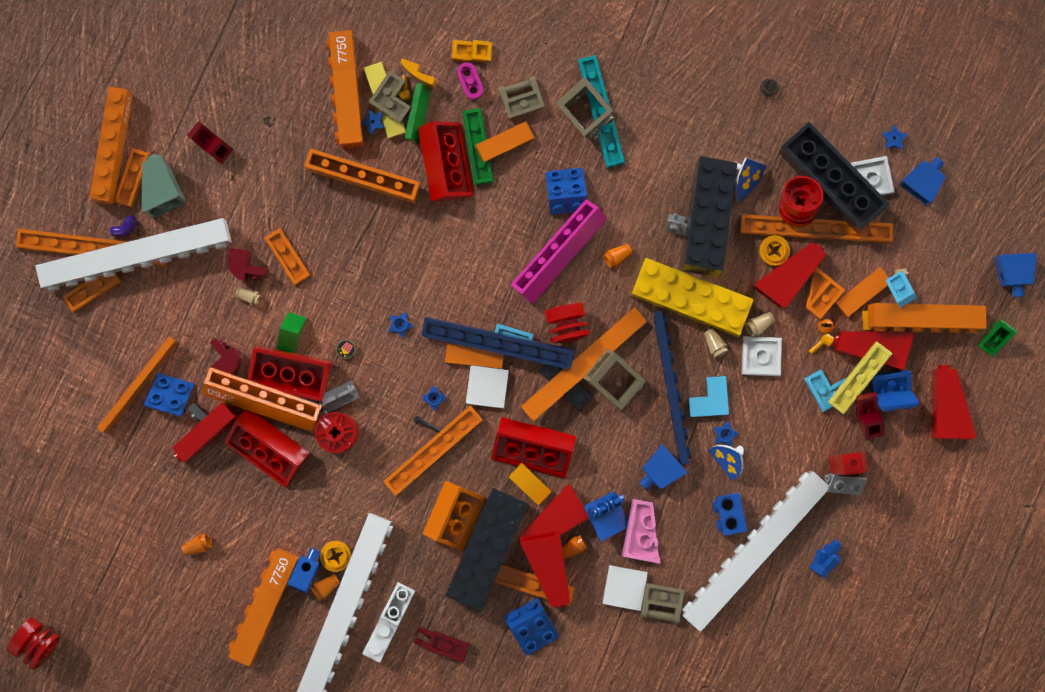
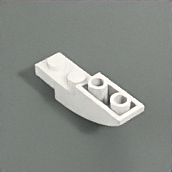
[362,582,415,663]

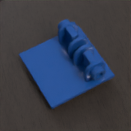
[144,373,195,417]
[584,491,628,542]

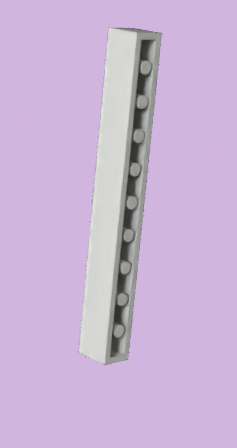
[35,218,232,292]
[681,471,829,632]
[297,513,393,692]

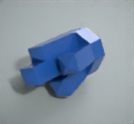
[809,540,842,579]

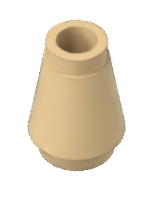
[745,312,775,337]
[704,328,728,358]

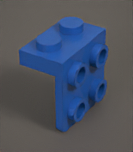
[545,168,587,215]
[871,370,919,412]
[504,598,559,655]

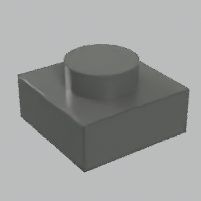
[188,403,208,422]

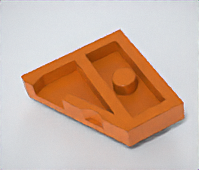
[805,267,845,320]

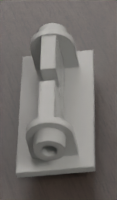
[664,213,687,236]
[318,380,360,414]
[825,473,867,495]

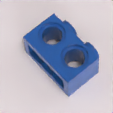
[712,493,747,536]

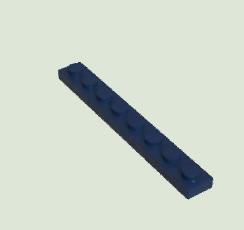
[653,311,691,464]
[422,317,575,370]

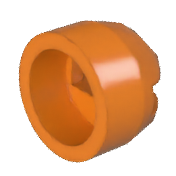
[817,319,834,334]

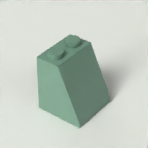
[142,154,187,219]

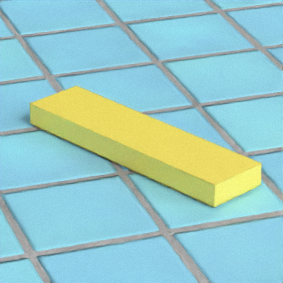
[364,62,406,139]
[828,341,893,414]

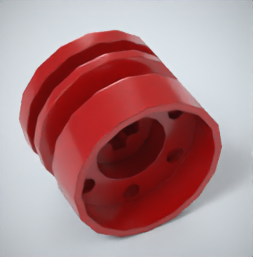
[778,176,823,226]
[544,302,590,344]
[315,412,359,454]
[6,617,60,671]

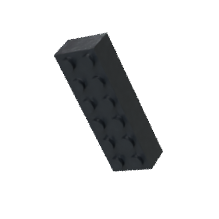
[779,122,890,234]
[680,156,737,278]
[445,488,529,612]

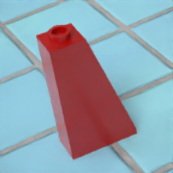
[752,242,827,310]
[832,331,914,371]
[932,365,976,439]
[172,402,239,463]
[828,451,869,475]
[518,484,589,551]
[519,531,570,609]

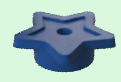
[361,110,384,134]
[882,125,907,149]
[389,313,413,337]
[714,422,738,447]

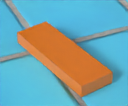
[475,121,534,163]
[114,148,151,208]
[264,228,311,286]
[835,267,889,318]
[63,272,122,313]
[445,343,504,369]

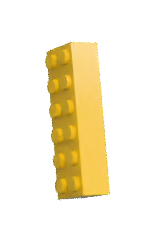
[630,258,754,337]

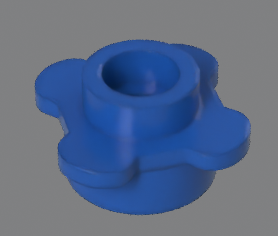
[423,387,446,410]

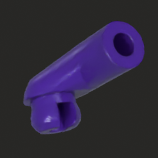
[110,216,136,236]

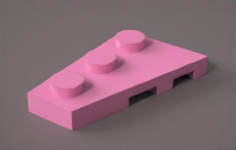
[622,499,661,564]

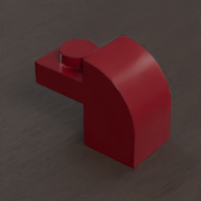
[187,121,233,164]
[228,248,268,283]
[209,338,242,376]
[855,392,885,440]

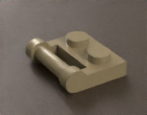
[498,76,545,120]
[640,583,685,624]

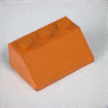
[422,480,486,551]

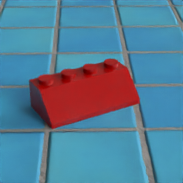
[418,121,474,202]
[247,346,333,401]
[224,410,310,488]
[491,417,576,478]

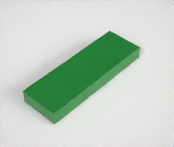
[405,83,431,144]

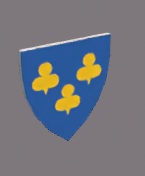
[735,158,767,202]
[708,445,744,480]

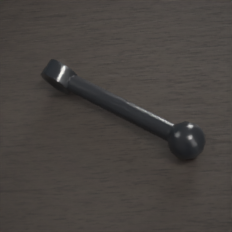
[414,416,441,432]

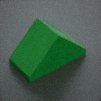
[277,312,307,353]
[977,319,1017,357]

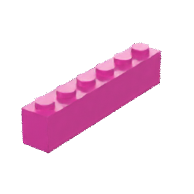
[510,199,607,304]

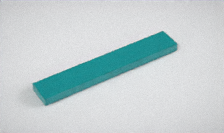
[578,55,625,169]

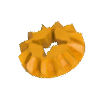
[759,235,790,266]
[320,541,351,572]

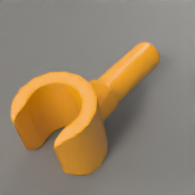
[399,75,411,102]
[809,334,834,354]

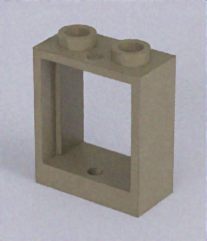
[556,77,616,139]
[583,349,646,410]

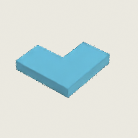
[804,369,847,412]
[689,376,729,417]

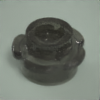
[760,79,779,97]

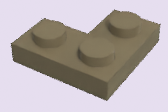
[369,71,411,124]

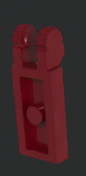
[413,627,470,663]

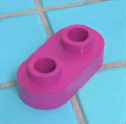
[457,63,483,100]

